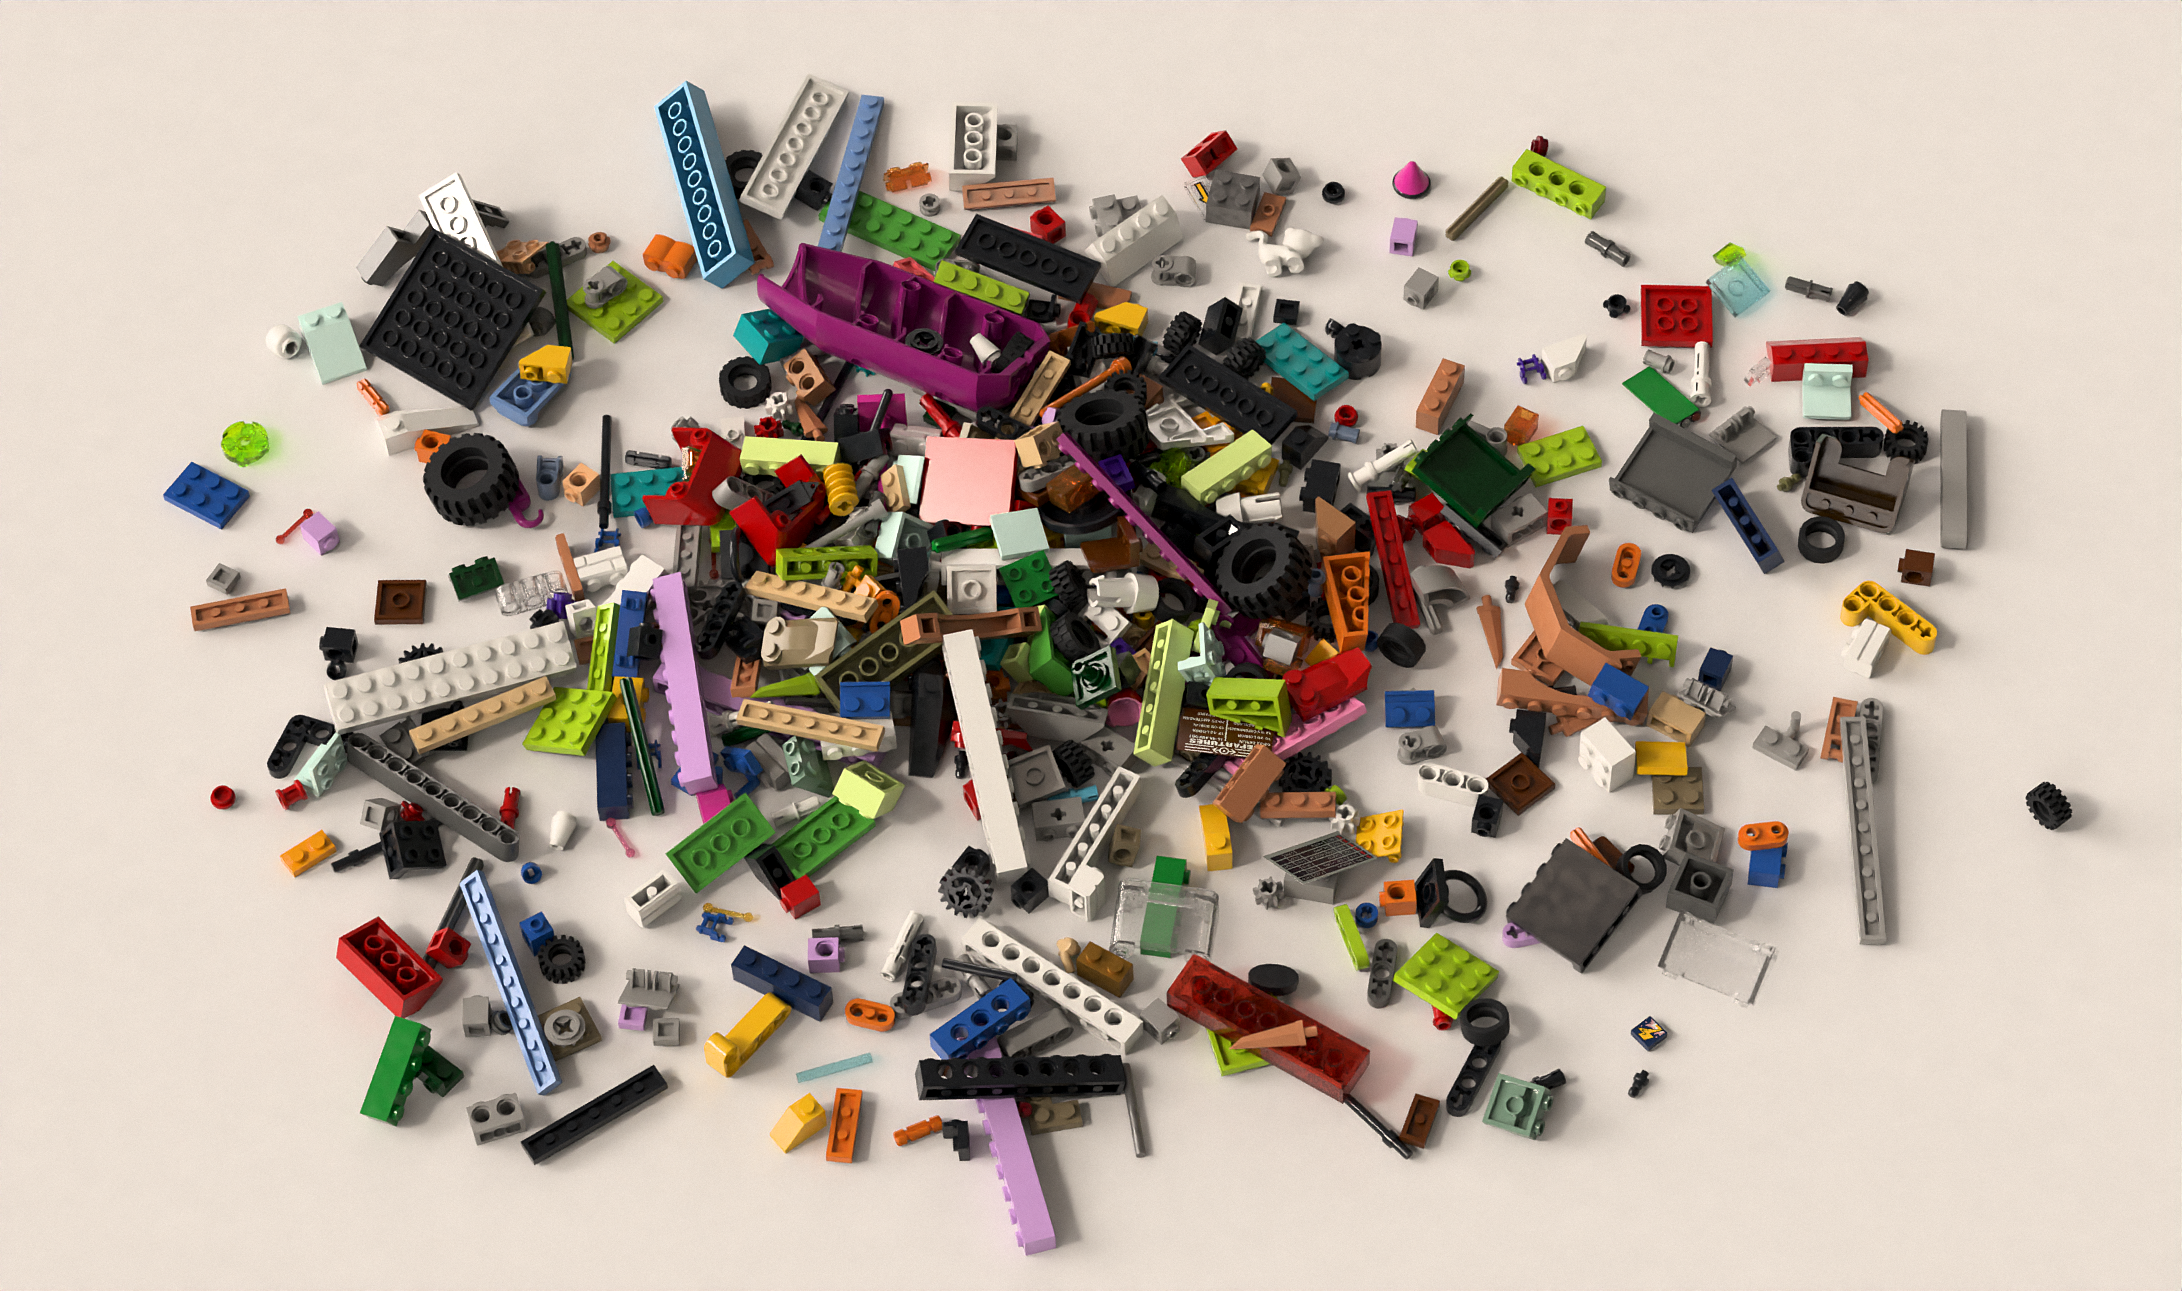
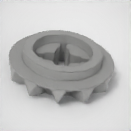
[544,1010,586,1048]

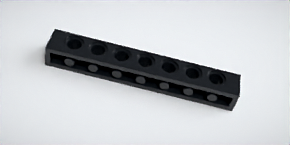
[915,1054,1126,1101]

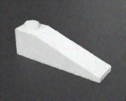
[374,406,479,456]

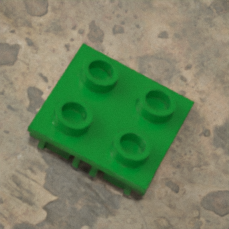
[999,550,1058,608]

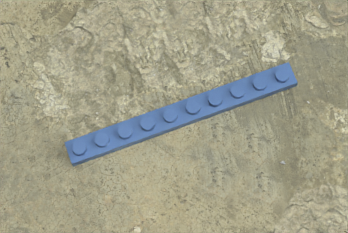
[818,95,884,252]
[459,870,562,1096]

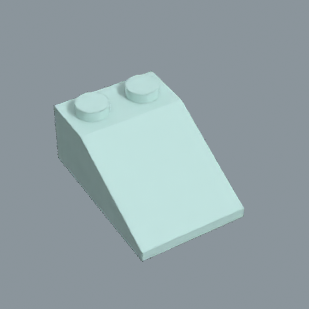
[297,302,367,385]

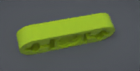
[1334,904,1370,971]

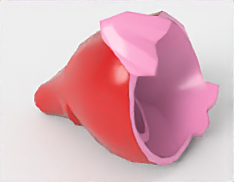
[1105,687,1143,728]

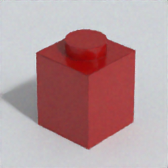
[780,875,821,920]

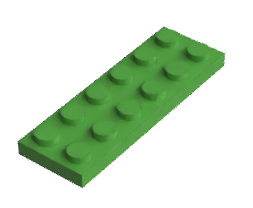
[818,191,961,271]

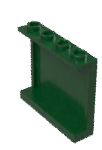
[1411,413,1536,528]

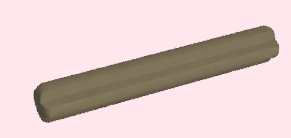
[1445,176,1508,241]

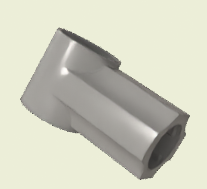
[1467,420,1507,456]

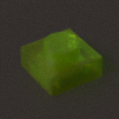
[1713,242,1746,269]

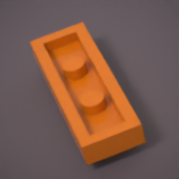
[826,1088,863,1163]

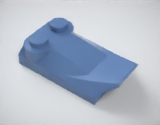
[490,368,571,426]

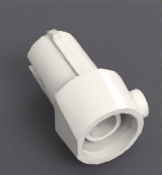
[1216,492,1283,524]
[1087,573,1159,614]

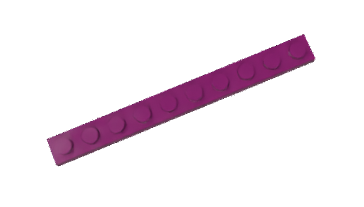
[1056,431,1235,615]

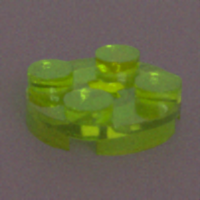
[221,421,270,467]
[1150,447,1192,488]

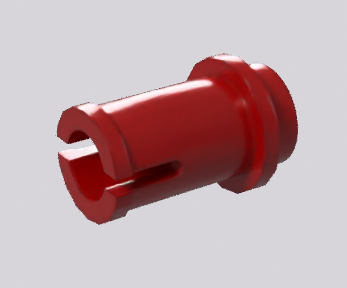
[1431,1005,1453,1031]

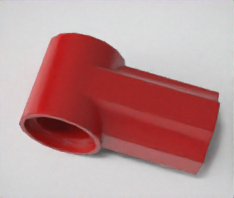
[1067,293,1099,328]

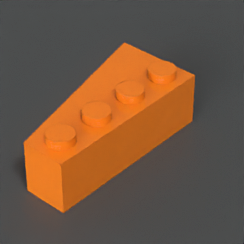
[1320,551,1370,652]

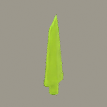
[750,672,820,698]

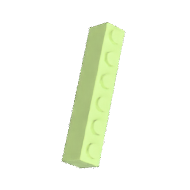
[1133,619,1194,767]

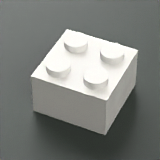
[1578,718,1636,793]

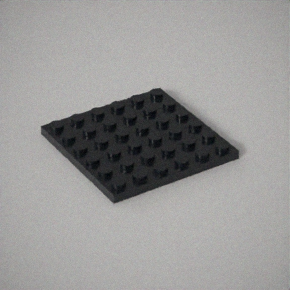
[359,228,547,411]

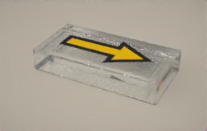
[1184,176,1211,220]

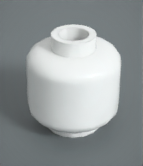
[266,324,301,359]

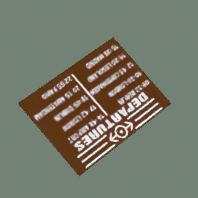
[1177,707,1274,758]

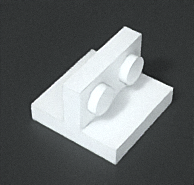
[947,564,997,614]

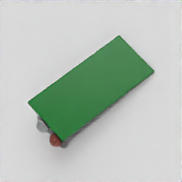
[1622,366,1701,428]

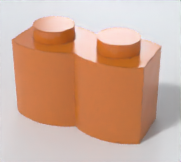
[642,234,698,279]

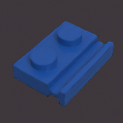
[840,682,890,719]
[1384,690,1435,727]

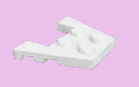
[1146,393,1234,450]

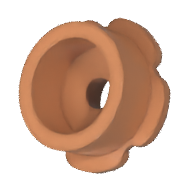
[588,232,611,253]

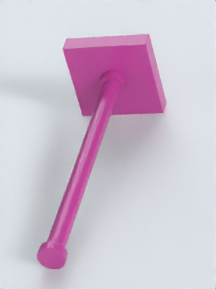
[857,393,907,530]

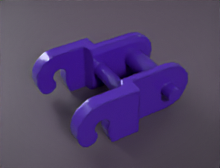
[1517,354,1547,384]

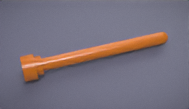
[1039,356,1132,417]

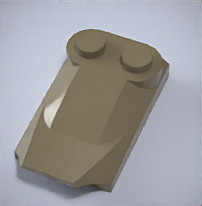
[761,617,839,670]

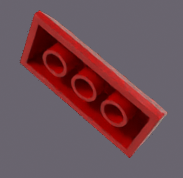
[1766,337,1869,382]
[336,916,443,1019]

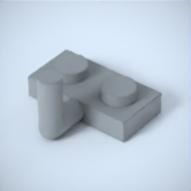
[1752,711,1809,771]

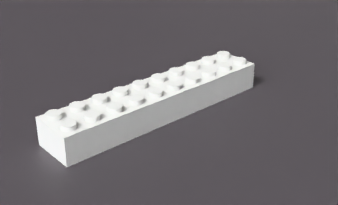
[324,621,577,735]
[942,629,1031,885]

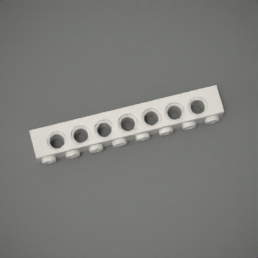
[961,918,1143,1055]

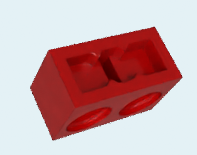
[1181,130,1238,177]

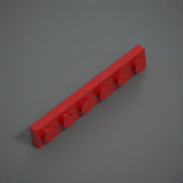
[1366,490,1420,629]

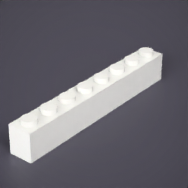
[941,548,1137,585]

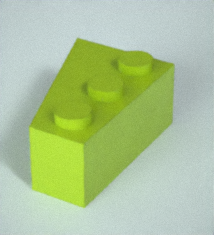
[1206,677,1292,737]

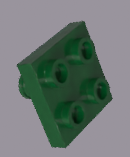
[1070,645,1122,710]

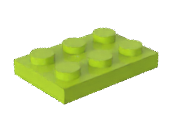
[1517,426,1602,488]

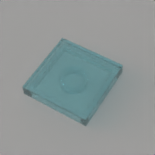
[1705,255,1770,318]

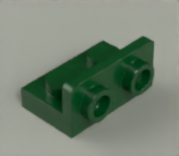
[448,556,505,602]
[414,1045,464,1097]

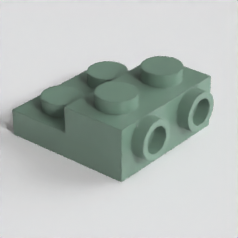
[782,736,834,798]
[1482,1073,1553,1140]

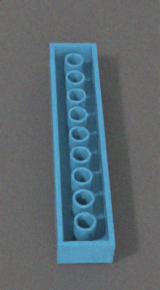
[654,81,755,288]

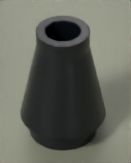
[1836,281,1869,316]

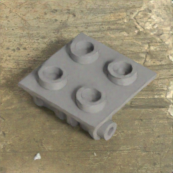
[1709,406,1776,464]
[1677,678,1736,718]
[618,968,680,1010]

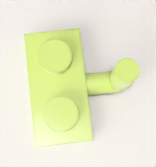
[1192,599,1231,653]

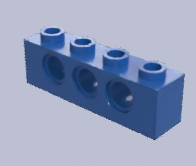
[929,978,1031,1059]

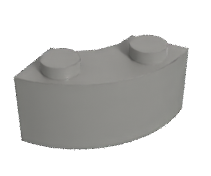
[1410,565,1470,609]

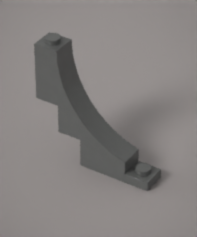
[356,199,510,287]

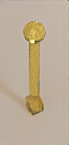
[703,903,753,922]

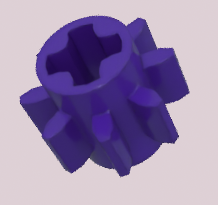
[546,592,578,619]

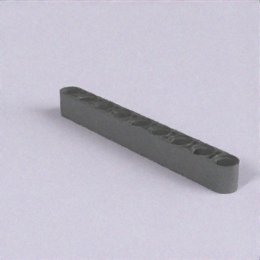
[347,733,520,862]

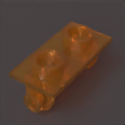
[883,162,932,193]

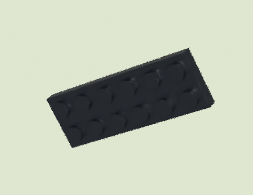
[955,214,1101,304]
[1159,344,1298,445]

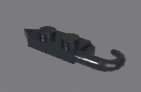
[735,480,820,526]

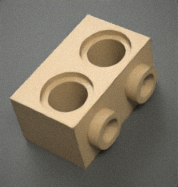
[1014,421,1063,469]

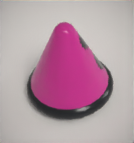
[1392,161,1431,199]

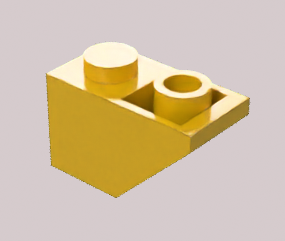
[519,345,572,384]

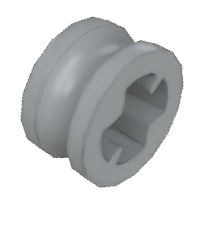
[919,193,940,217]

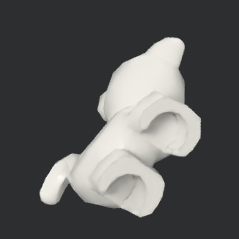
[1246,227,1324,277]

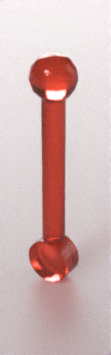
[276,509,313,544]
[708,538,719,580]

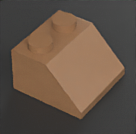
[1315,496,1356,560]

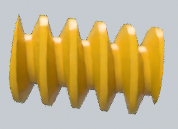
[822,463,859,516]

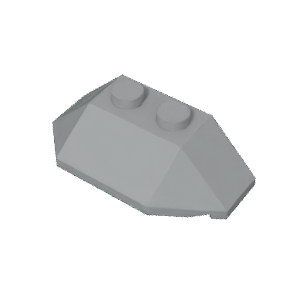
[1006,692,1108,744]

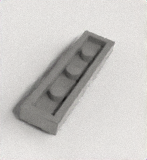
[672,525,703,594]

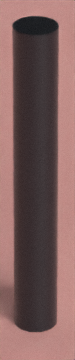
[942,958,1017,982]

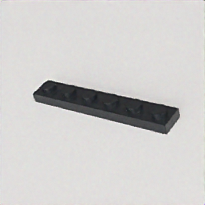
[521,1065,668,1165]

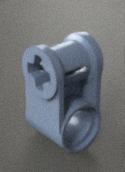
[536,455,563,501]

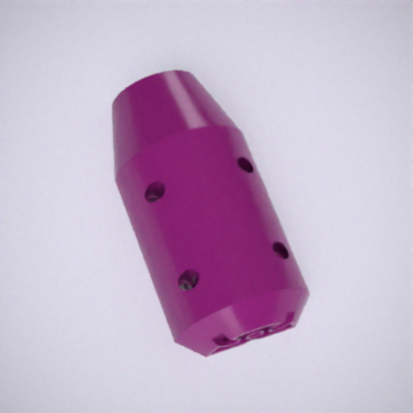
[757,243,1051,416]

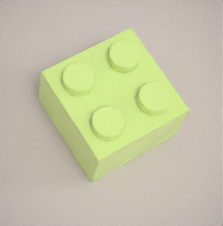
[832,760,905,819]

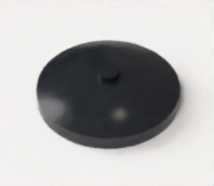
[1036,472,1133,535]

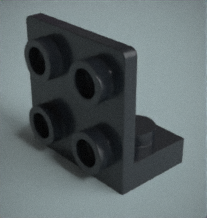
[379,820,447,880]

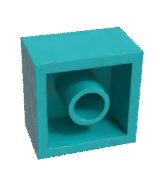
[733,309,804,365]

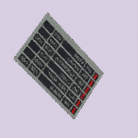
[1263,831,1379,884]

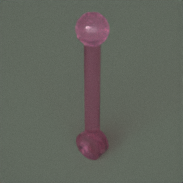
[606,818,635,858]

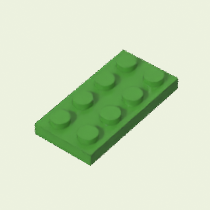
[665,793,776,893]
[772,796,876,880]

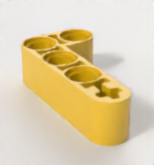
[1840,581,1937,655]
[704,992,791,1078]

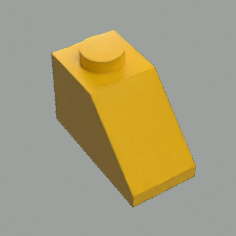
[1094,302,1148,336]
[770,1093,827,1154]

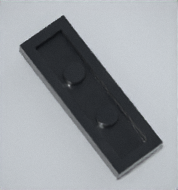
[1440,503,1509,558]

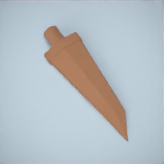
[794,396,828,442]
[1476,595,1503,670]
[1548,715,1601,737]
[1229,1020,1318,1049]

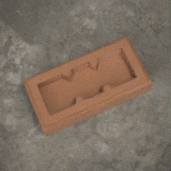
[1250,192,1286,237]

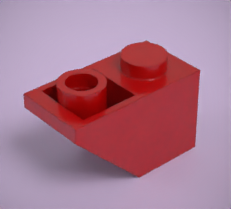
[1423,520,1475,569]

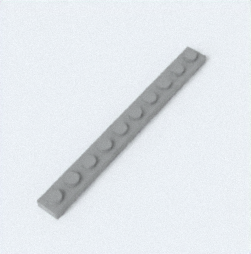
[1840,717,1886,944]

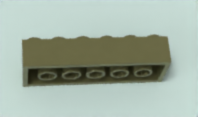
[814,590,953,714]

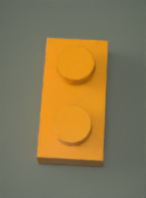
[280,830,337,878]

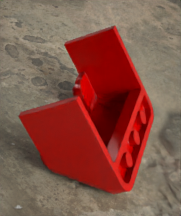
[642,427,742,526]
[729,454,826,567]

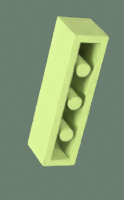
[1181,429,1272,506]
[740,436,842,480]

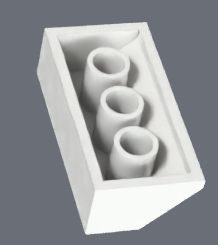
[949,102,998,191]
[1085,194,1183,287]

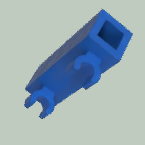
[612,590,648,680]

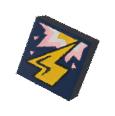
[1631,1016,1667,1051]

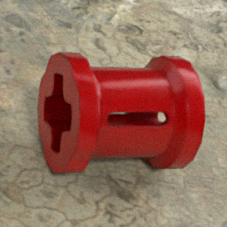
[275,779,308,810]

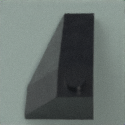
[908,673,957,778]

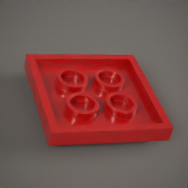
[1640,285,1713,348]

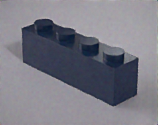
[1712,478,1785,574]
[596,722,634,821]
[731,945,834,1022]

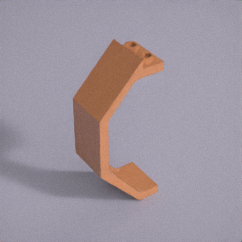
[1524,525,1641,686]

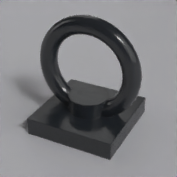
[719,526,771,584]
[1414,858,1487,928]

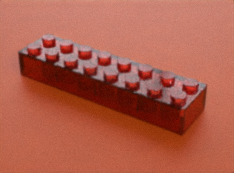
[1167,954,1370,1104]

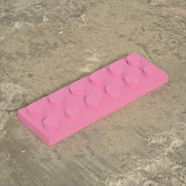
[1221,697,1367,775]

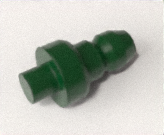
[782,420,804,437]

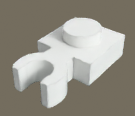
[925,551,941,592]

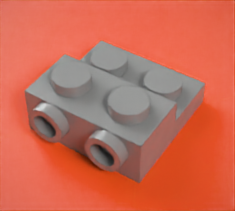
[1089,194,1142,237]
[1659,808,1725,866]

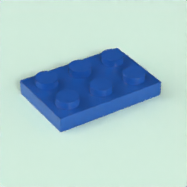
[163,462,250,530]

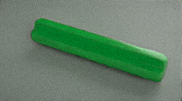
[931,527,993,553]

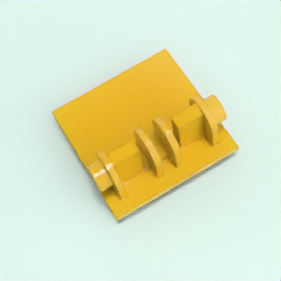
[1356,809,1404,863]

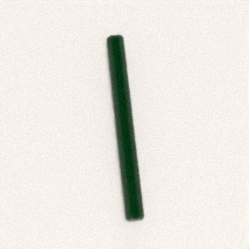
[545,241,574,360]
[620,677,665,816]

